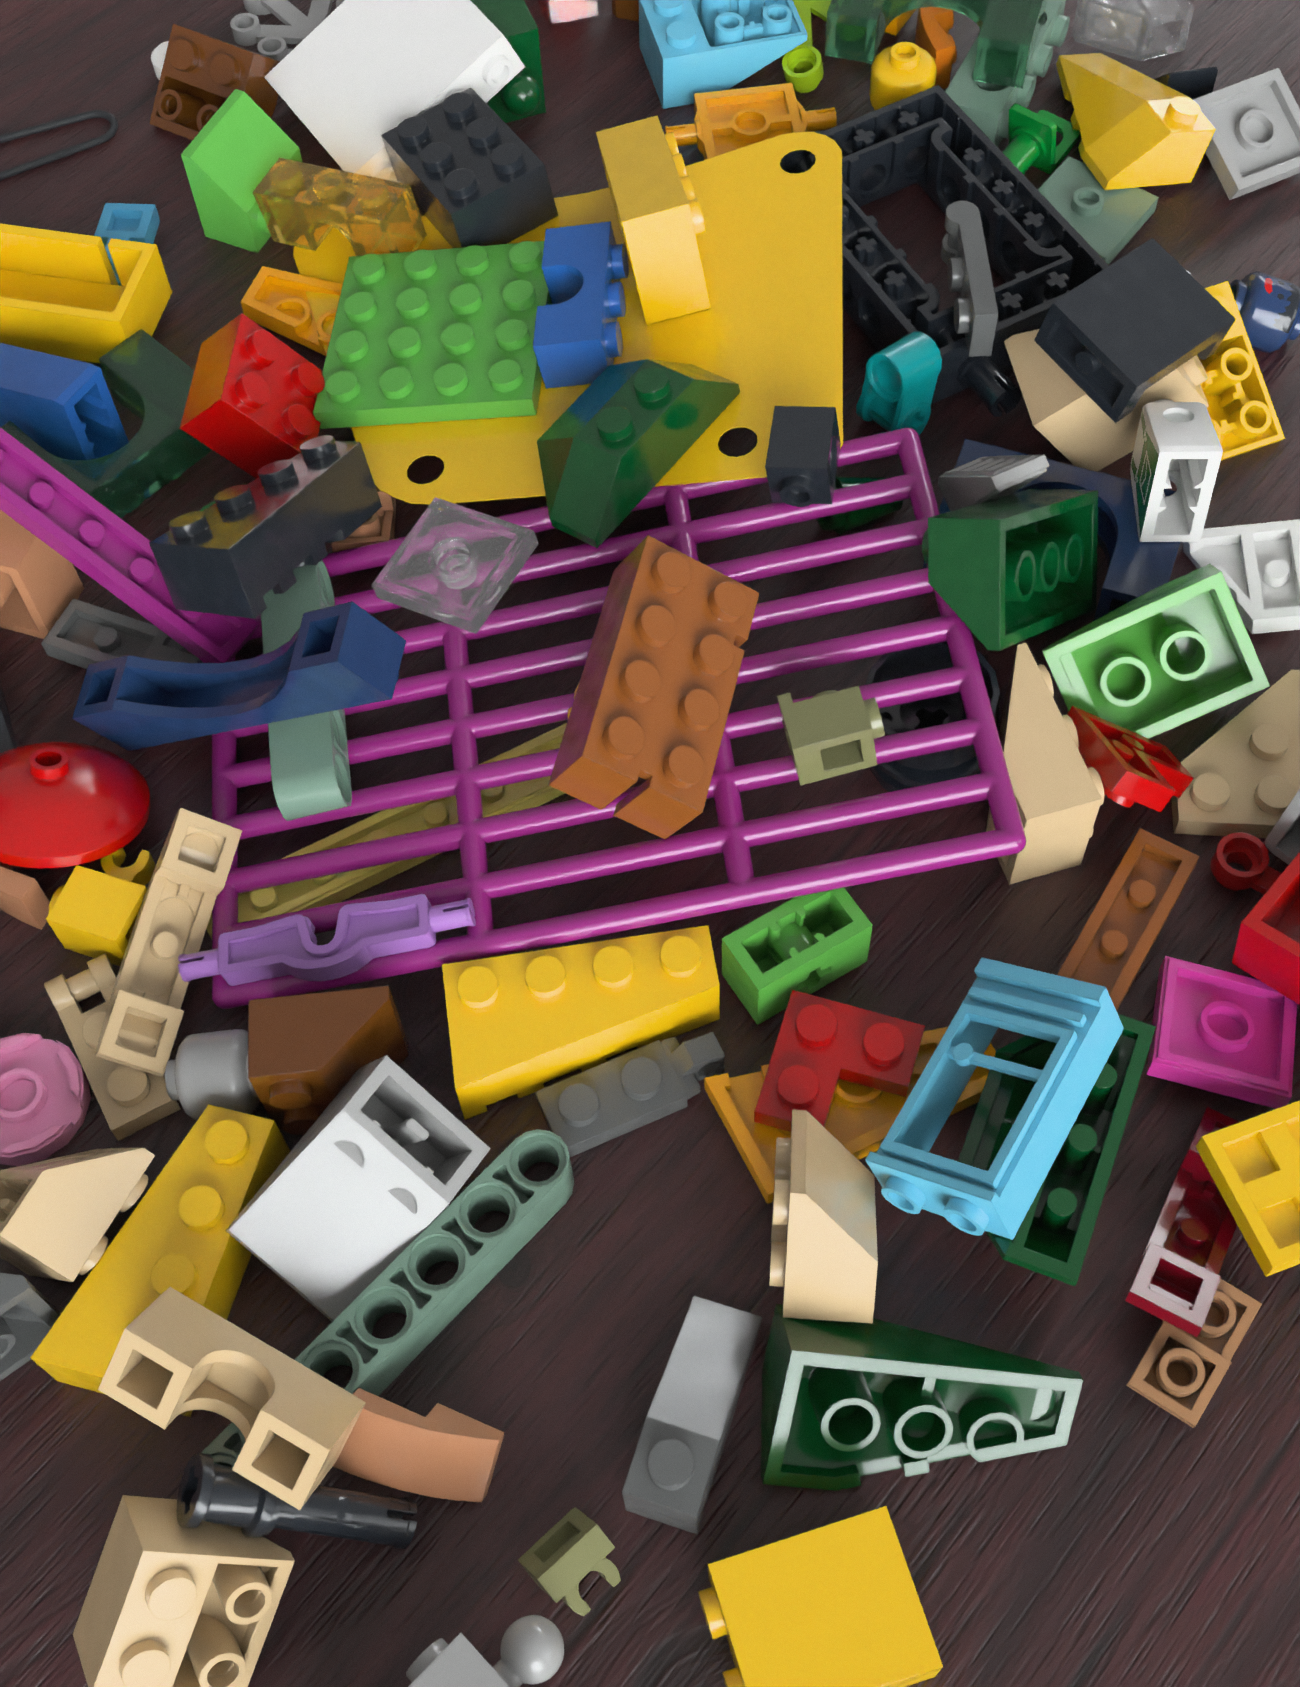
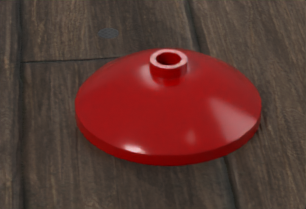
[0,742,151,869]

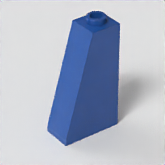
[0,343,130,482]

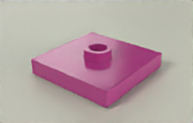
[1146,956,1297,1109]

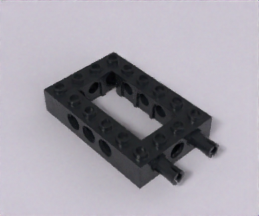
[780,85,1109,417]

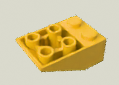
[1197,281,1285,461]

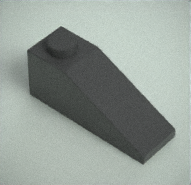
[622,1296,763,1534]

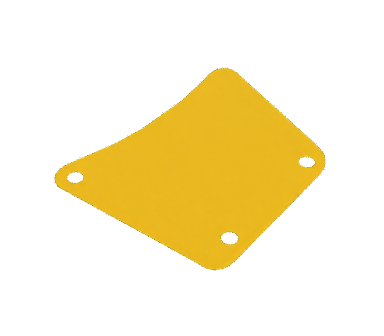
[293,132,843,505]

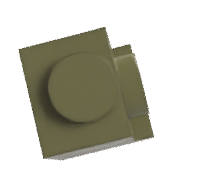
[777,685,885,786]

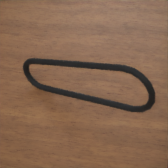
[0,110,118,181]

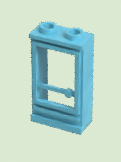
[865,958,1124,1240]

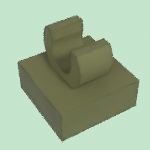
[518,1507,621,1616]

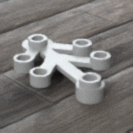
[230,0,344,61]

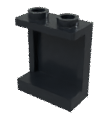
[1034,238,1236,423]

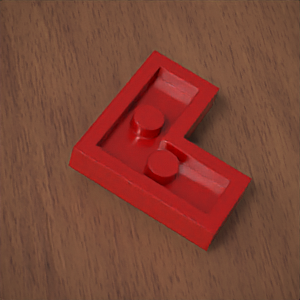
[1066,706,1194,812]
[754,990,925,1132]

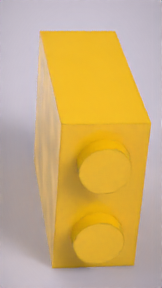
[698,1506,943,1687]

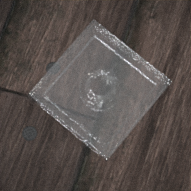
[372,497,538,634]

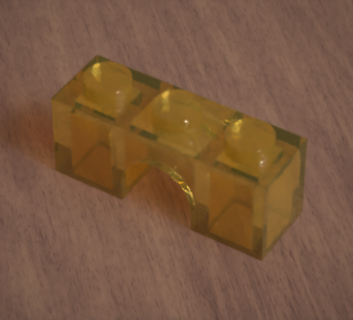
[253,158,427,256]

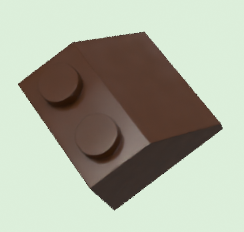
[248,986,409,1135]

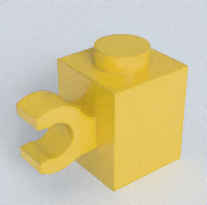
[46,848,156,966]

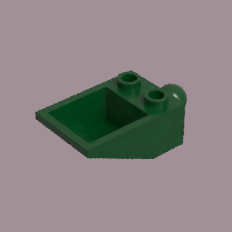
[471,0,546,123]

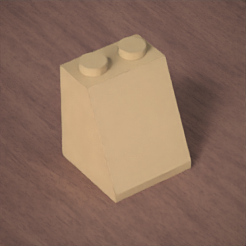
[1004,329,1209,472]

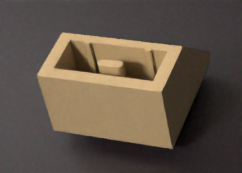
[769,1110,878,1324]
[0,1148,155,1282]
[73,1495,295,1687]

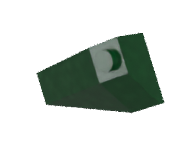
[761,1304,1083,1491]

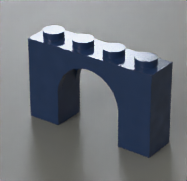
[923,439,1180,621]

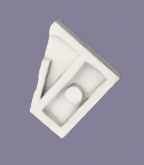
[1183,519,1300,634]

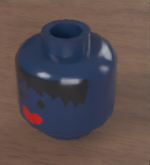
[1230,271,1300,353]

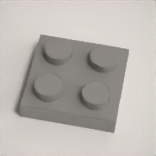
[1193,68,1300,200]

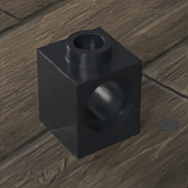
[765,406,841,507]

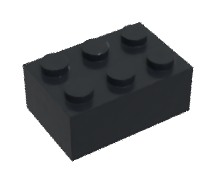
[381,88,558,248]

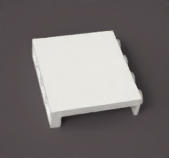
[264,0,525,206]

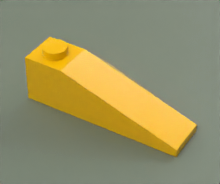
[1056,53,1216,190]

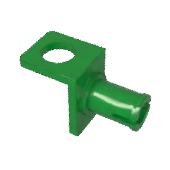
[1002,103,1081,175]

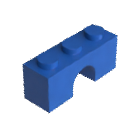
[533,221,629,389]

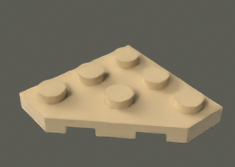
[1171,670,1300,838]

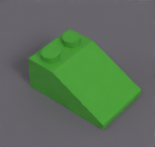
[1042,564,1270,739]

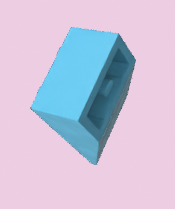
[639,0,808,109]

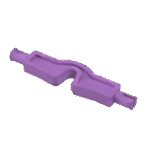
[178,894,476,986]

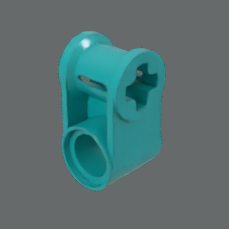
[856,332,942,435]

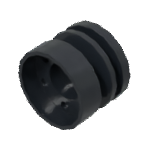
[865,641,1000,792]

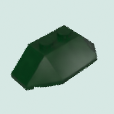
[537,359,740,549]
[958,1014,1156,1286]

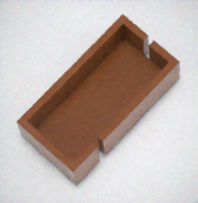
[548,535,759,839]

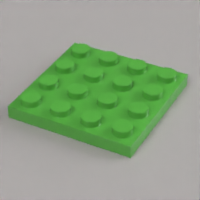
[313,241,553,429]

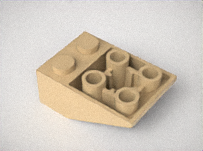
[986,643,1104,885]

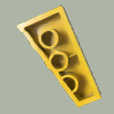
[30,1104,290,1417]

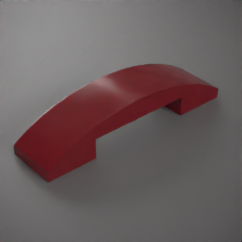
[1125,1107,1239,1337]

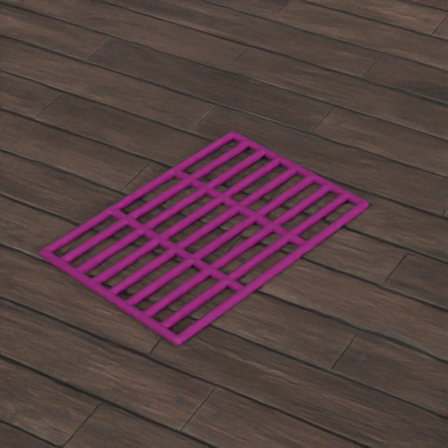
[212,428,1026,1009]

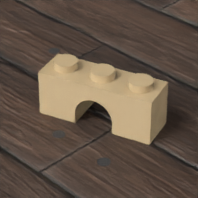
[98,1287,366,1510]

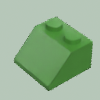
[181,89,308,253]

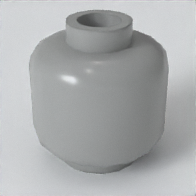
[165,1029,260,1121]

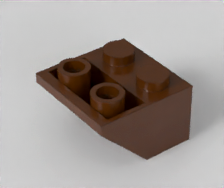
[149,24,280,140]

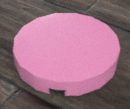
[0,1033,91,1166]

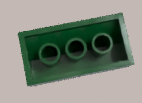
[922,489,1098,651]

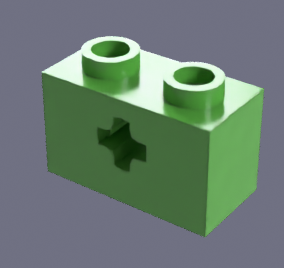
[722,888,873,1025]

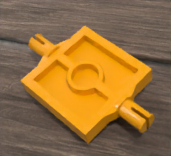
[665,83,837,160]

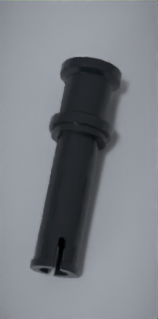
[176,1453,417,1549]

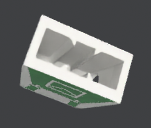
[1130,399,1223,542]

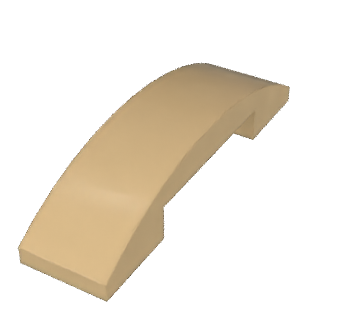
[95,808,242,1077]

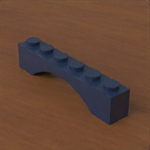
[72,601,406,751]

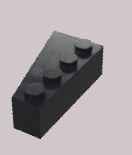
[149,435,382,619]

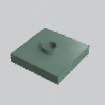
[1038,156,1159,265]

